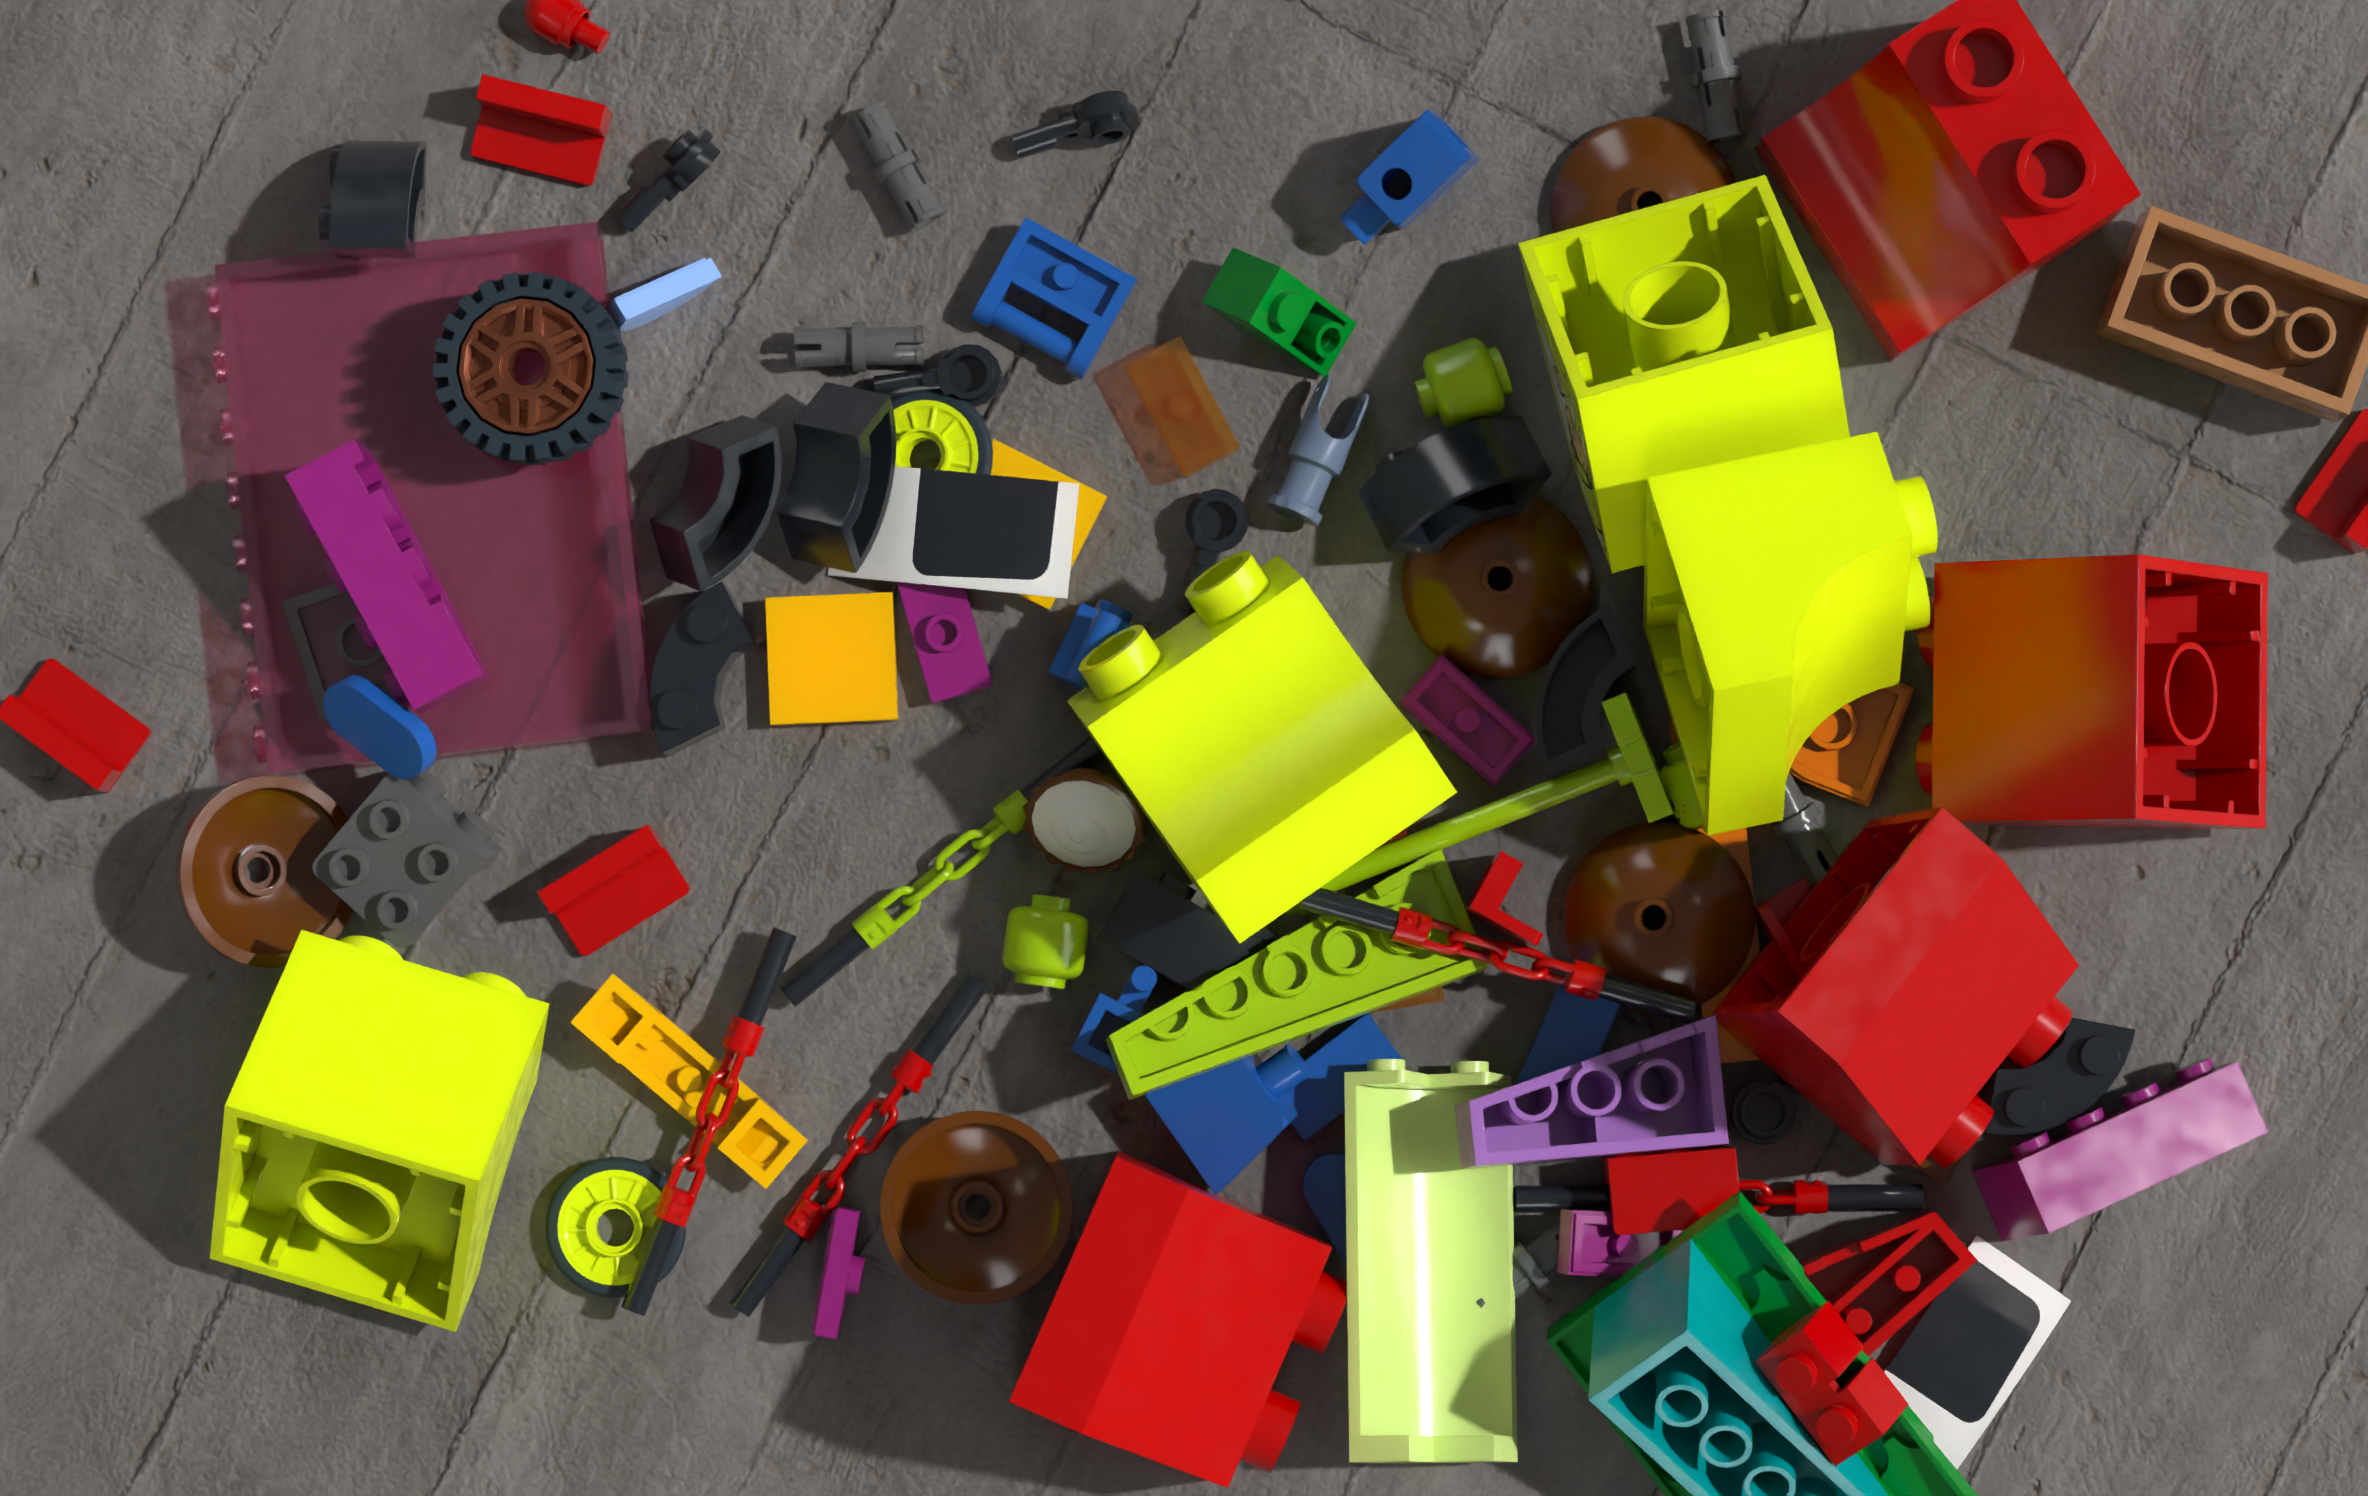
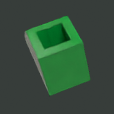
[1201,247,1357,377]

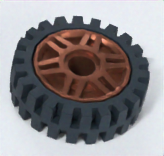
[432,272,629,466]

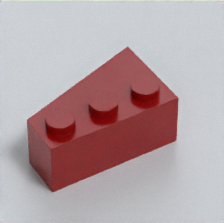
[1799,1209,1978,1356]

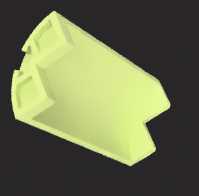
[1344,1059,1518,1463]

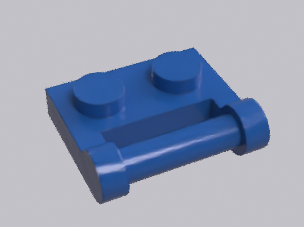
[971,217,1137,381]

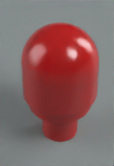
[524,0,610,54]

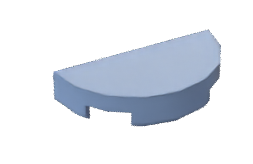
[608,258,722,332]

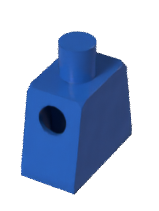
[1339,109,1480,245]
[1145,1045,1310,1195]

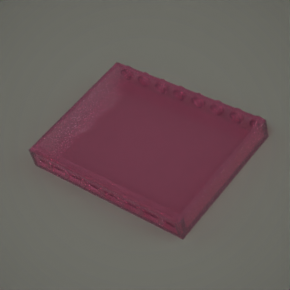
[207,222,655,776]

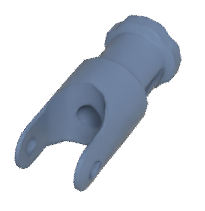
[1266,375,1369,527]

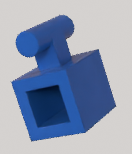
[1049,598,1133,690]
[1071,966,1157,1075]

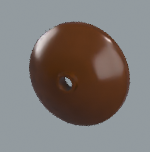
[1550,116,1736,234]
[1402,495,1593,678]
[176,775,354,968]
[1563,822,1755,1014]
[880,1111,1073,1305]

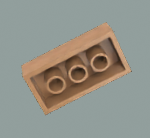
[2095,206,2368,423]

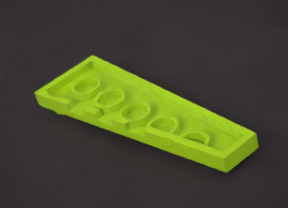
[1106,849,1488,1100]

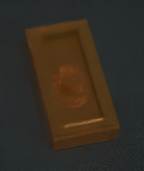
[1124,336,1240,480]

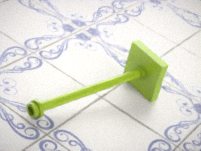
[1286,693,1675,917]

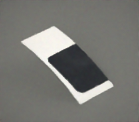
[828,466,1080,599]
[1884,1235,2071,1469]

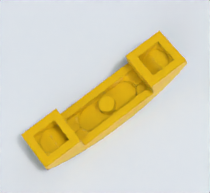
[570,973,808,1189]

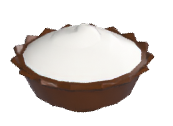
[1022,768,1145,876]

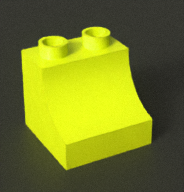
[1643,432,1938,836]
[1067,551,1457,944]
[210,930,550,1332]

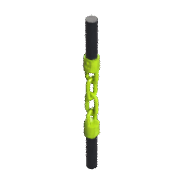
[780,735,1105,1007]

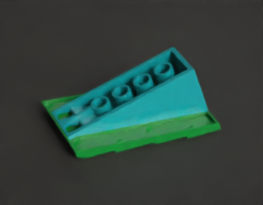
[1547,1191,1978,1496]

